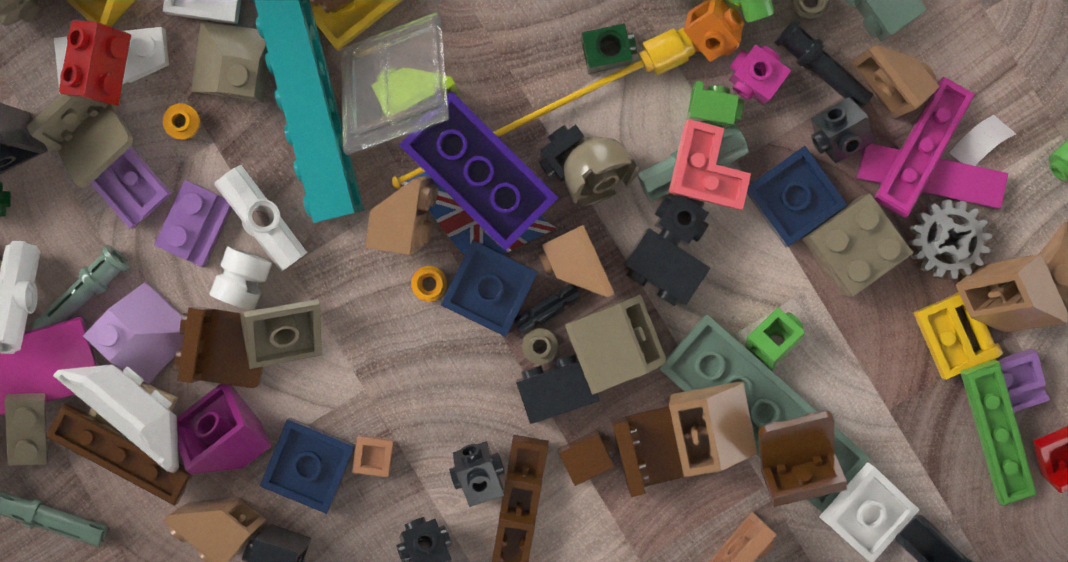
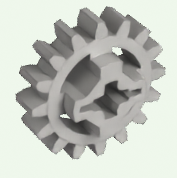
[908,200,992,279]

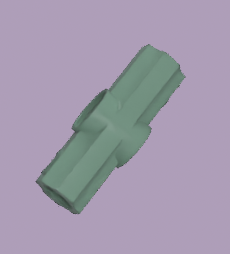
[637,125,749,202]

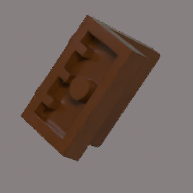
[611,406,684,497]

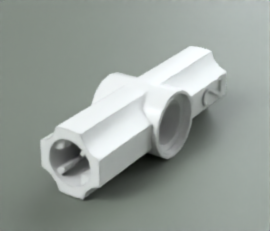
[214,165,308,272]
[0,241,41,354]

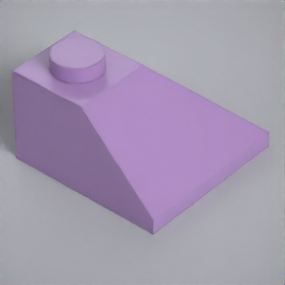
[83,282,184,384]

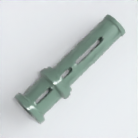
[32,245,131,329]

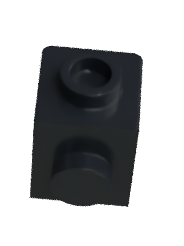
[539,124,584,182]

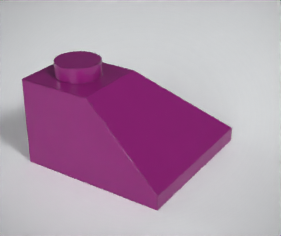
[177,383,271,474]

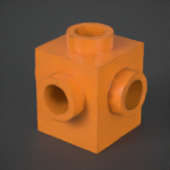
[683,0,743,62]

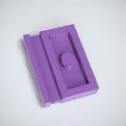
[90,146,172,229]
[154,180,232,267]
[997,349,1050,412]

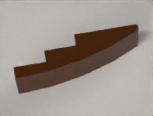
[492,435,549,562]

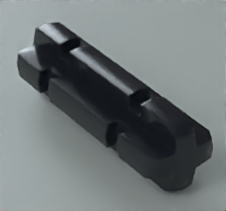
[515,284,582,334]

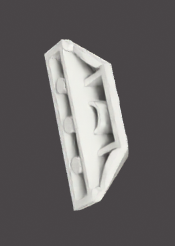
[53,365,179,473]

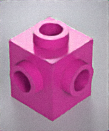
[729,44,792,105]

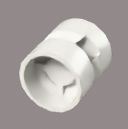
[209,246,273,310]

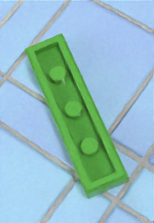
[960,359,1037,506]

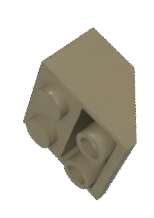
[565,294,667,394]

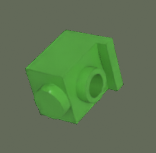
[686,81,744,129]
[746,307,805,371]

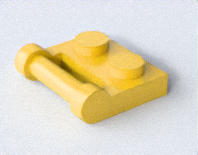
[913,292,1003,380]

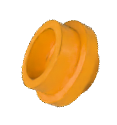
[163,103,200,140]
[411,266,447,302]

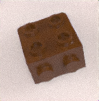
[174,306,263,388]
[758,411,847,507]

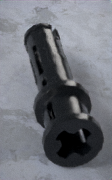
[774,18,874,109]

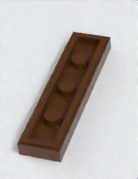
[45,403,194,506]

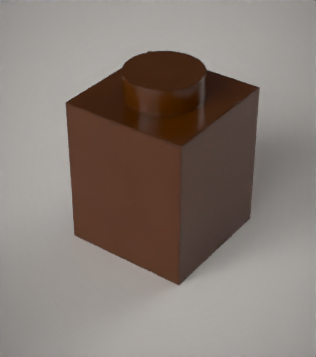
[558,430,617,486]

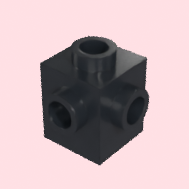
[811,97,874,163]
[654,195,709,246]
[449,441,505,507]
[396,517,452,562]

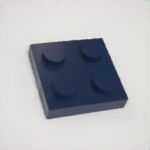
[747,146,847,247]
[441,239,538,337]
[260,418,356,514]

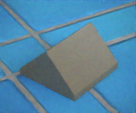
[239,299,322,369]

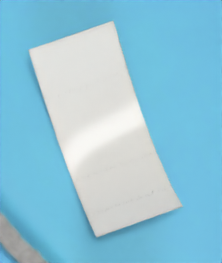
[949,115,1016,166]

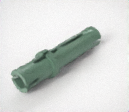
[0,491,108,548]

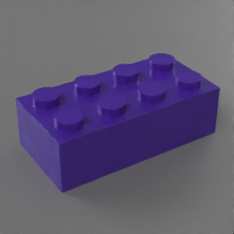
[399,91,558,251]

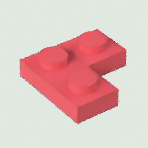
[669,119,751,210]

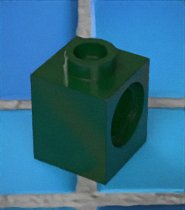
[581,23,637,74]

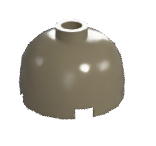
[564,137,639,206]

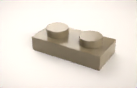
[4,393,48,466]

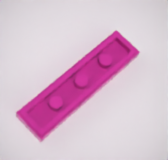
[874,76,975,218]
[856,144,1009,209]

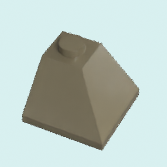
[191,21,268,103]

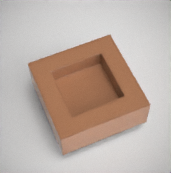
[352,435,395,477]

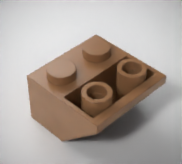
[365,175,438,255]
[956,253,1068,333]
[669,381,758,477]
[163,497,266,562]

